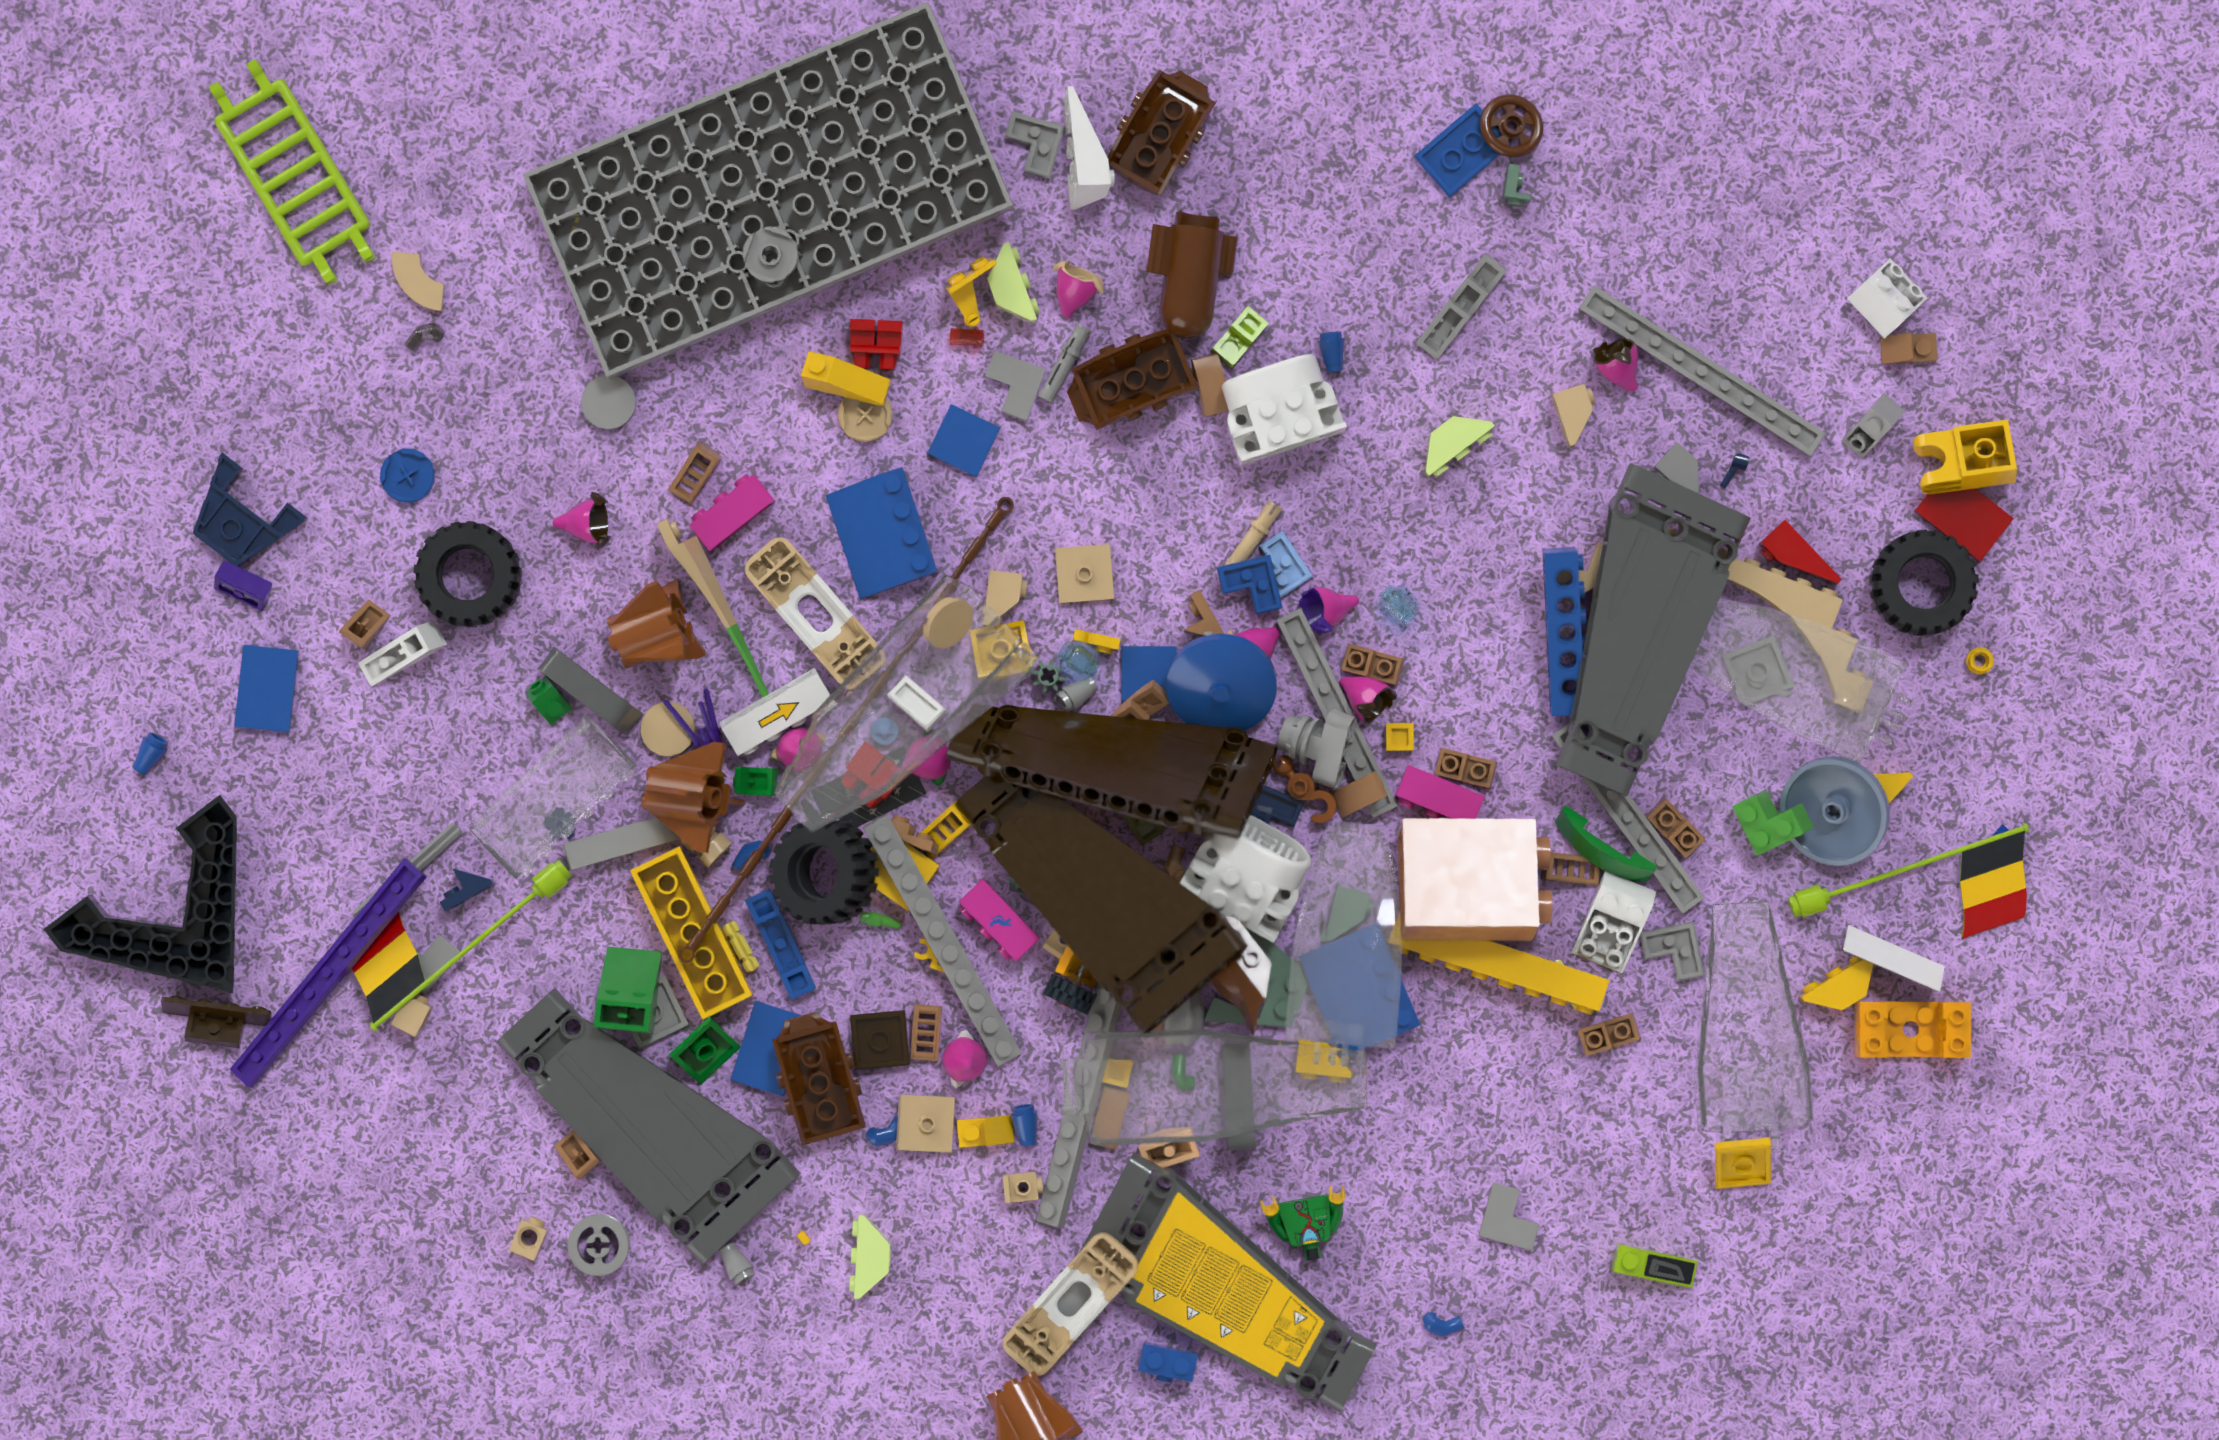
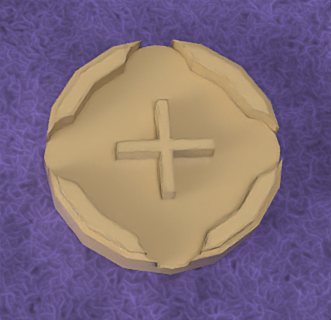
[838,397,893,442]
[923,597,973,649]
[640,702,696,756]

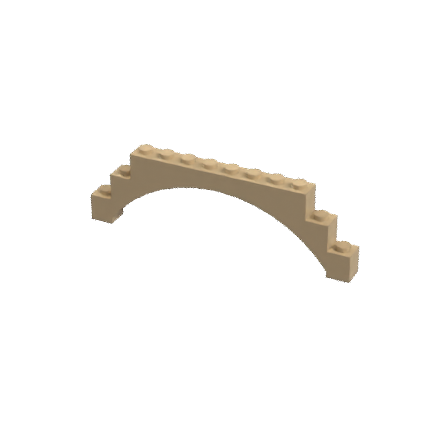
[1557,528,1871,713]

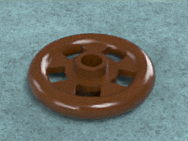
[1480,94,1543,158]

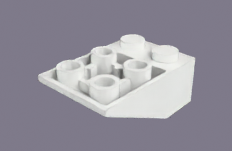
[1571,871,1656,973]

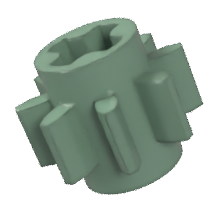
[1031,659,1065,693]

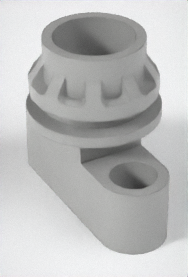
[1278,709,1357,790]

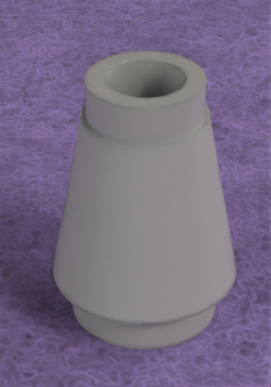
[1055,676,1098,712]
[719,1242,755,1285]

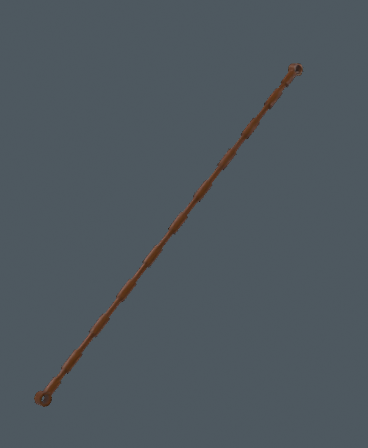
[678,497,1014,963]

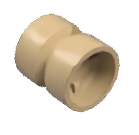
[680,825,733,868]

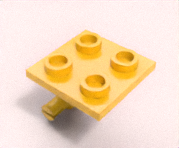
[944,256,997,327]

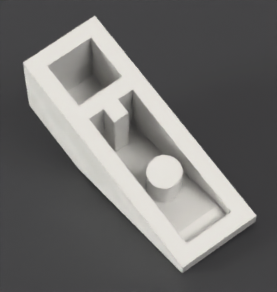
[358,620,447,687]

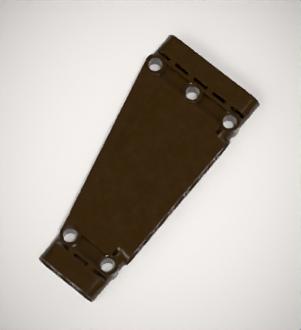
[947,700,1277,840]
[955,774,1248,1034]

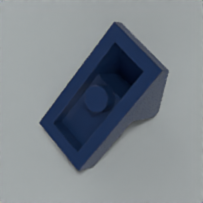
[440,869,496,912]

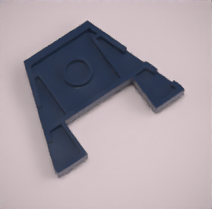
[192,453,308,567]

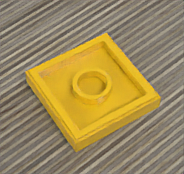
[1714,1137,1771,1189]

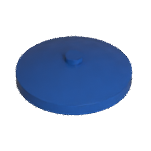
[1166,634,1277,731]

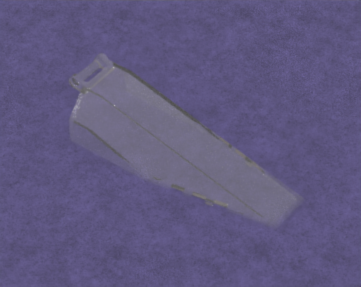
[1060,1029,1368,1145]

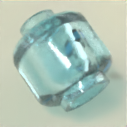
[1378,585,1419,626]
[1057,640,1100,680]

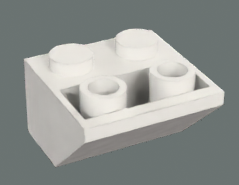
[1847,258,1928,339]

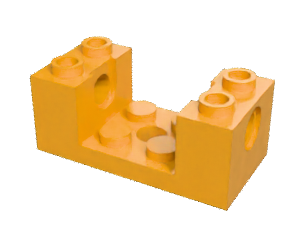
[1855,1001,1971,1058]

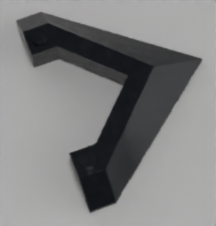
[43,795,237,993]

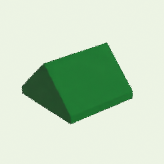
[669,1016,741,1085]

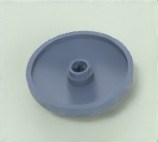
[1780,756,1890,866]

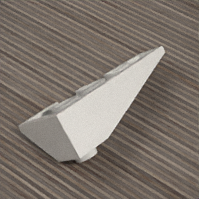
[1064,86,1115,210]

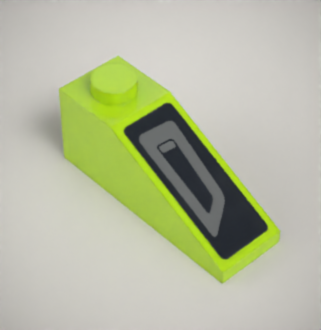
[1611,1243,1698,1288]

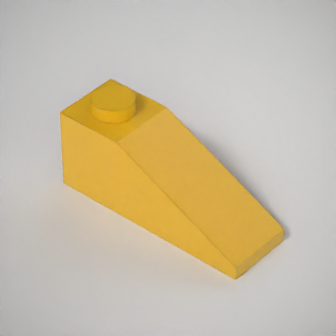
[801,351,891,406]

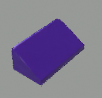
[214,561,272,611]

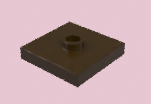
[850,1010,910,1070]

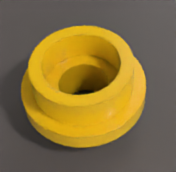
[1966,647,1994,675]

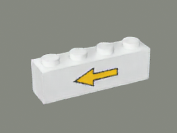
[719,668,833,756]

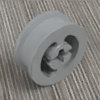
[567,1214,630,1276]

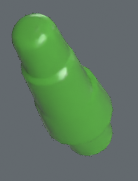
[859,911,901,929]

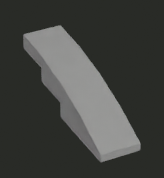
[1416,253,1508,360]
[563,817,681,871]

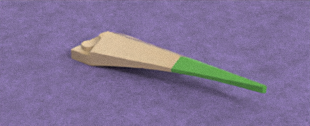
[657,517,769,698]

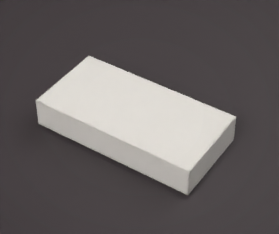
[887,676,947,732]

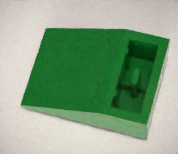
[594,947,662,1034]

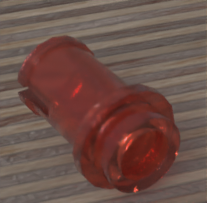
[950,327,985,349]

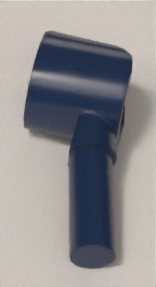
[1720,453,1750,489]

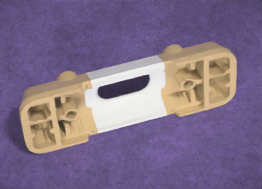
[745,537,883,687]
[1003,1233,1138,1376]

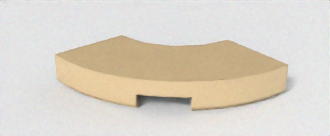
[392,252,445,312]

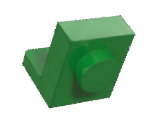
[526,676,572,725]
[733,766,778,796]

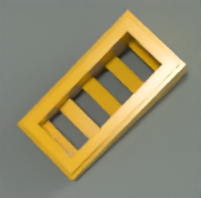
[920,801,971,859]

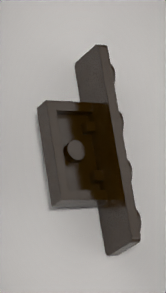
[161,996,272,1048]

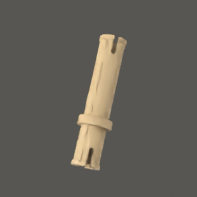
[1225,500,1283,565]

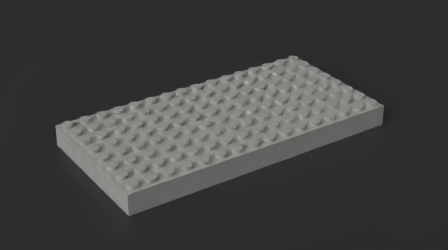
[523,2,1015,379]

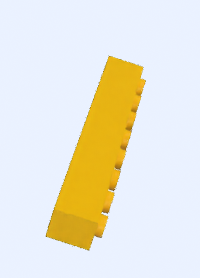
[1388,911,1610,1015]

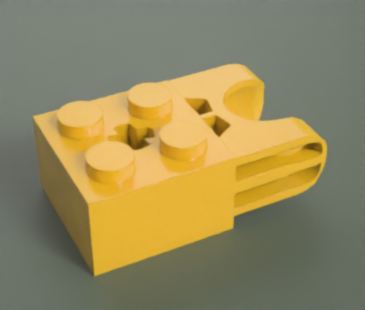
[1912,419,2017,494]

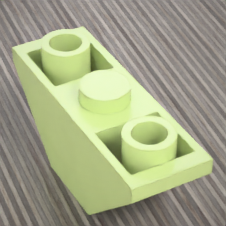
[987,242,1041,324]
[1425,416,1495,478]
[849,1214,891,1299]

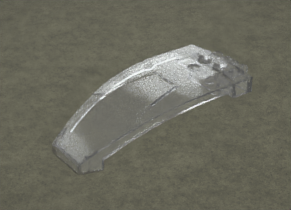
[1689,599,1913,764]
[1284,821,1402,1068]

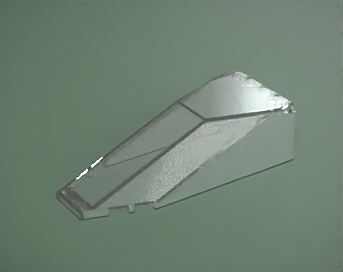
[774,574,1040,832]

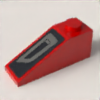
[1759,520,1842,585]

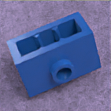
[1138,1341,1198,1383]

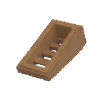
[668,442,722,505]
[1540,852,1600,886]
[910,1004,942,1061]

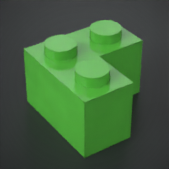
[1732,789,1814,856]

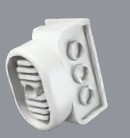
[1222,354,1347,466]
[1180,815,1311,943]

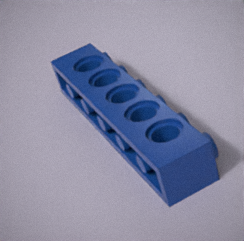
[1542,547,1586,716]

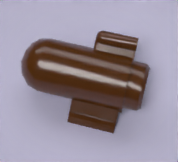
[1146,209,1238,338]

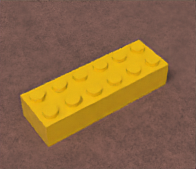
[630,846,754,1020]

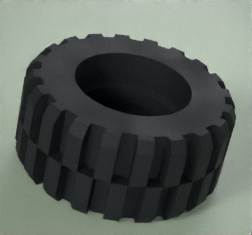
[413,521,522,628]
[1869,529,1979,636]
[769,819,879,925]

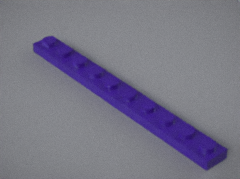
[230,858,427,1088]

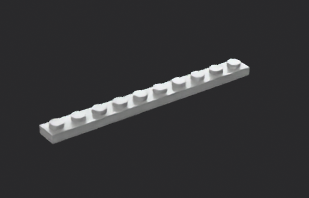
[1578,285,1826,457]
[863,814,1021,1067]
[1036,983,1126,1228]

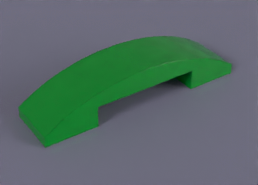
[1555,805,1658,882]

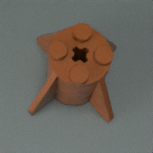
[607,579,706,669]
[641,742,745,853]
[986,1371,1083,1440]

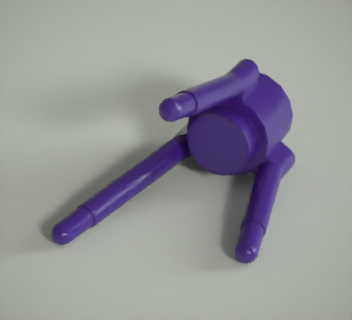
[663,688,723,747]

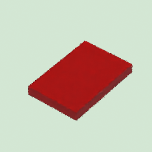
[1914,488,2014,562]

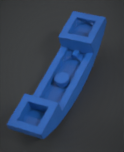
[745,888,816,1000]

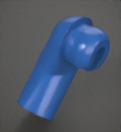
[731,840,771,870]
[866,1115,898,1146]
[1423,1312,1464,1337]

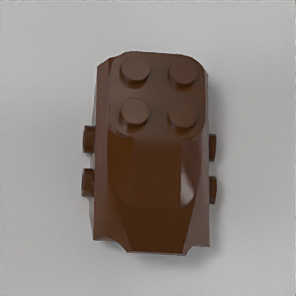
[1107,69,1216,196]
[1067,329,1198,430]
[1206,915,1271,1036]
[772,1012,866,1146]

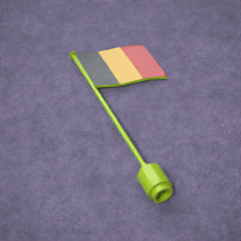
[1788,823,2029,939]
[352,859,572,1031]

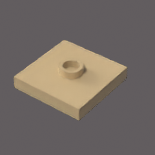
[1055,544,1114,604]
[896,1094,955,1153]

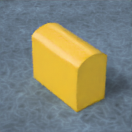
[797,1230,811,1245]

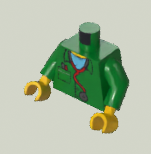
[1260,1186,1345,1261]

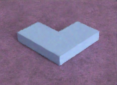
[1260,531,1313,598]

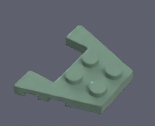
[1204,927,1308,1027]

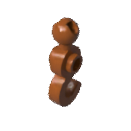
[1272,755,1338,823]

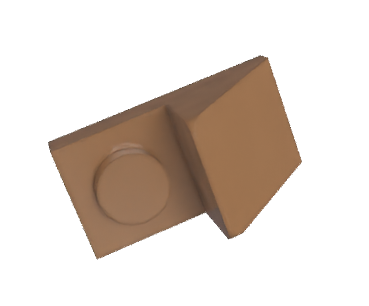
[1880,333,1938,364]
[1184,589,1224,637]

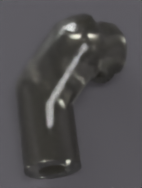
[404,323,445,352]

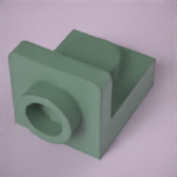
[1502,164,1532,207]

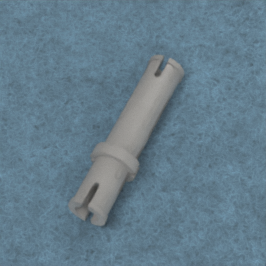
[1037,323,1092,404]

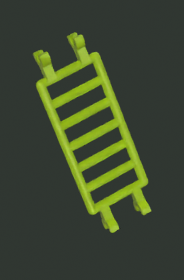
[208,59,376,285]

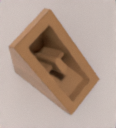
[339,599,391,650]
[554,1130,601,1180]

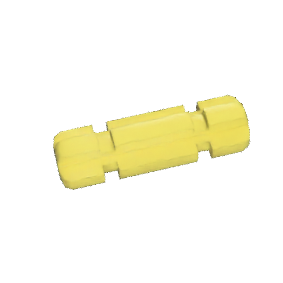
[723,921,759,973]

